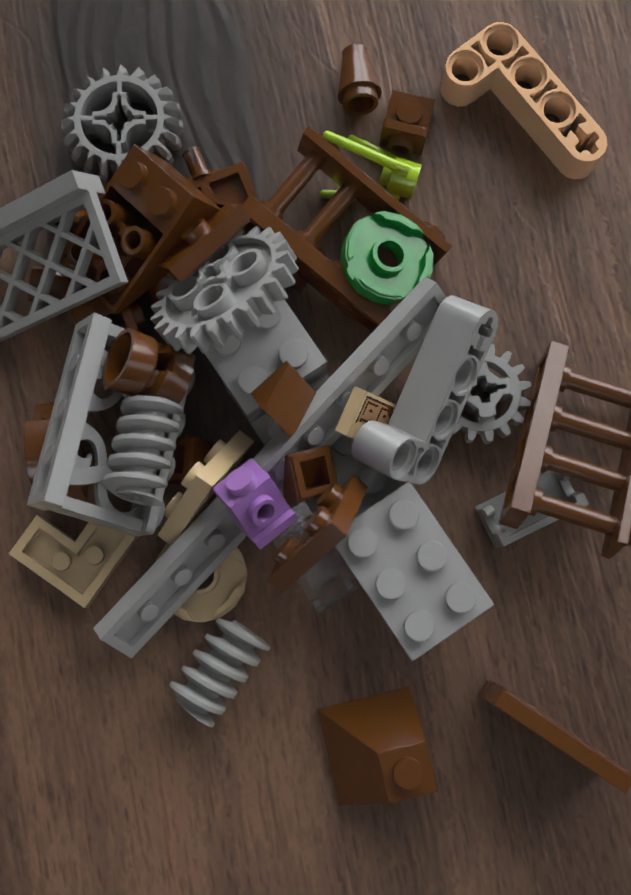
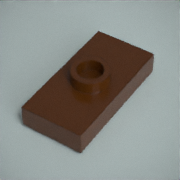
[158,203,251,282]

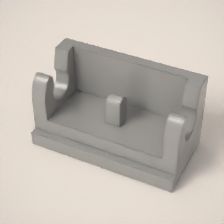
[474,470,589,548]

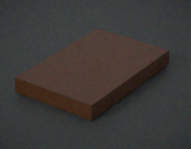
[478,680,631,794]

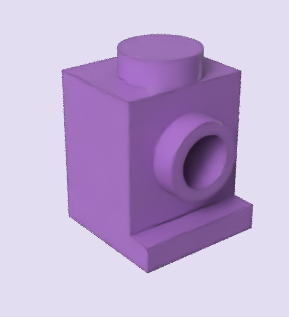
[212,458,299,550]

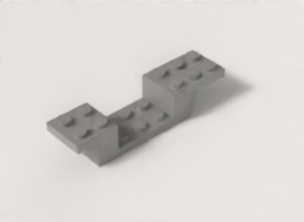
[204,300,495,661]

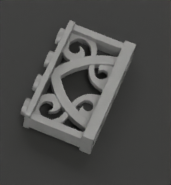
[27,313,195,537]

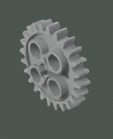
[151,226,299,354]

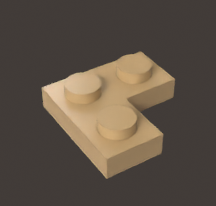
[157,430,255,546]
[9,515,140,608]

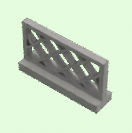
[0,170,128,342]

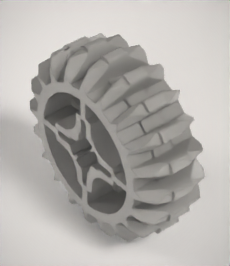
[61,64,184,185]

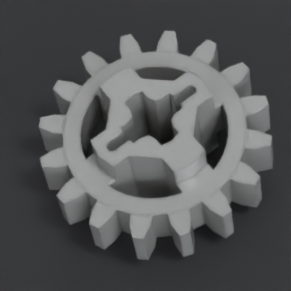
[451,344,531,444]

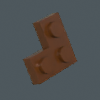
[267,474,368,594]

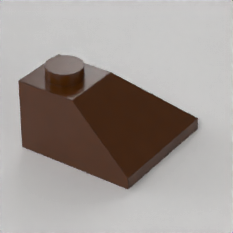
[318,686,438,805]

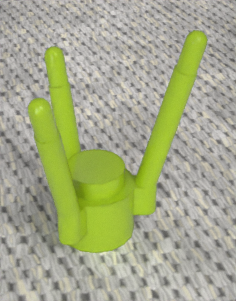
[319,131,422,201]

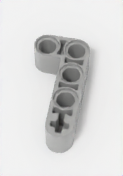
[352,295,498,485]

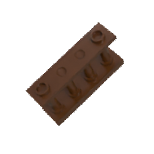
[242,127,452,334]
[498,341,631,559]

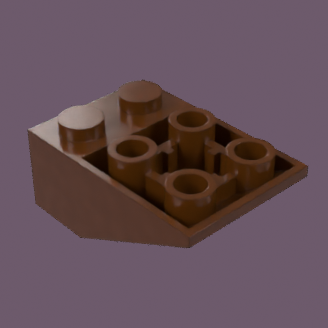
[60,144,220,315]

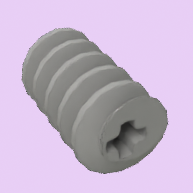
[102,396,184,507]
[169,618,271,728]

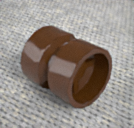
[102,328,194,404]

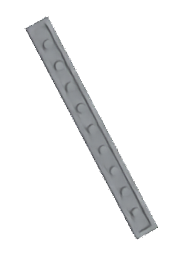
[93,277,446,658]

